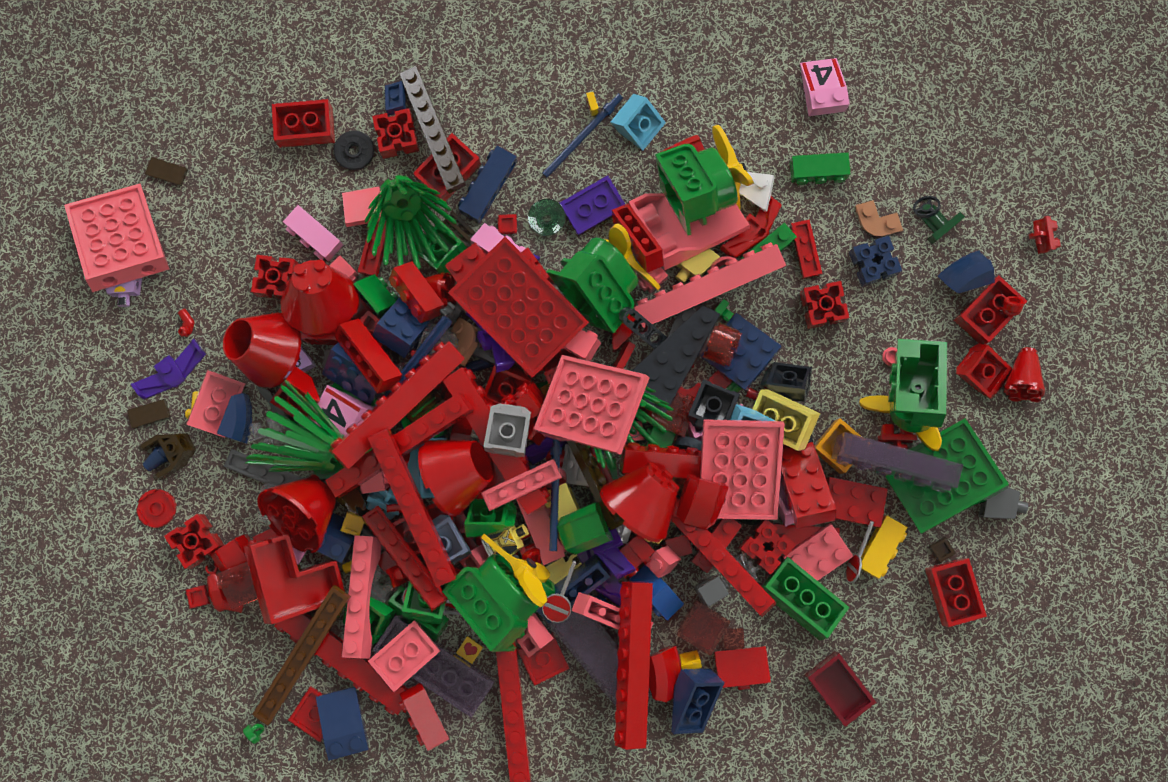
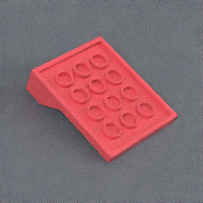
[64,184,169,292]
[629,193,750,270]
[534,355,650,455]
[700,419,785,520]

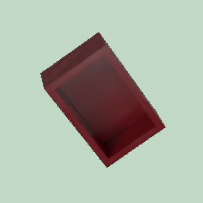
[804,651,877,727]

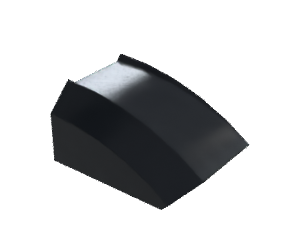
[760,362,812,403]
[688,379,740,430]

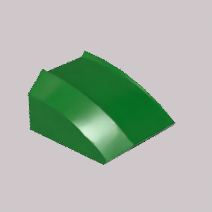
[415,225,467,274]
[464,499,517,538]
[557,502,614,555]
[402,571,450,624]
[343,597,396,645]

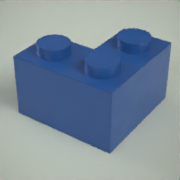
[630,565,684,620]

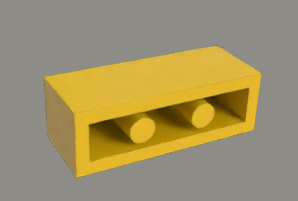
[861,516,908,579]

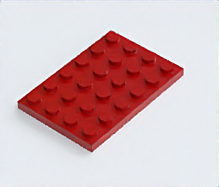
[448,236,589,378]

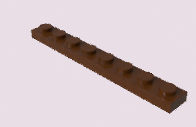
[252,585,351,726]

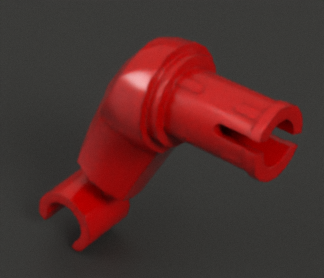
[205,563,245,613]

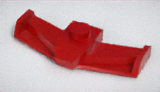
[720,196,782,258]

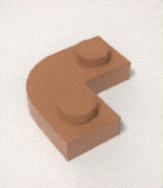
[855,200,903,237]
[450,317,478,366]

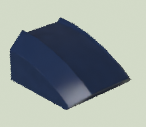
[938,250,995,294]
[217,393,252,444]

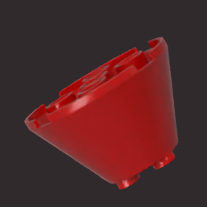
[281,260,359,336]
[600,462,679,542]
[257,474,336,553]

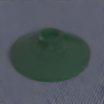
[528,199,566,236]

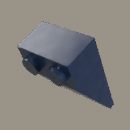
[671,669,725,734]
[316,687,369,761]

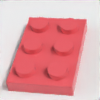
[186,370,245,438]
[782,523,853,581]
[368,620,441,692]

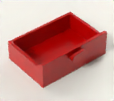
[714,646,771,690]

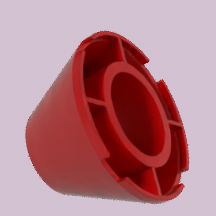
[223,312,301,388]
[418,440,493,516]

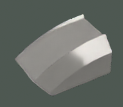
[484,403,531,457]

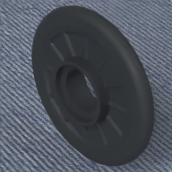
[334,130,374,170]

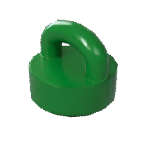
[243,724,264,744]

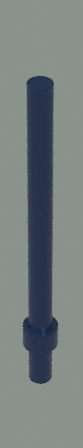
[542,93,623,178]
[549,439,562,551]

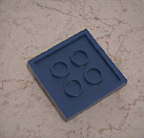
[700,313,782,392]

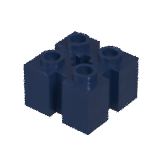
[849,235,902,287]

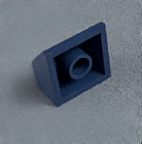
[317,513,354,563]

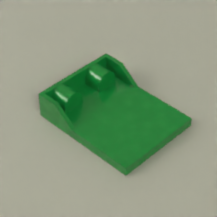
[879,418,1009,534]

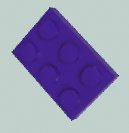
[559,175,625,236]

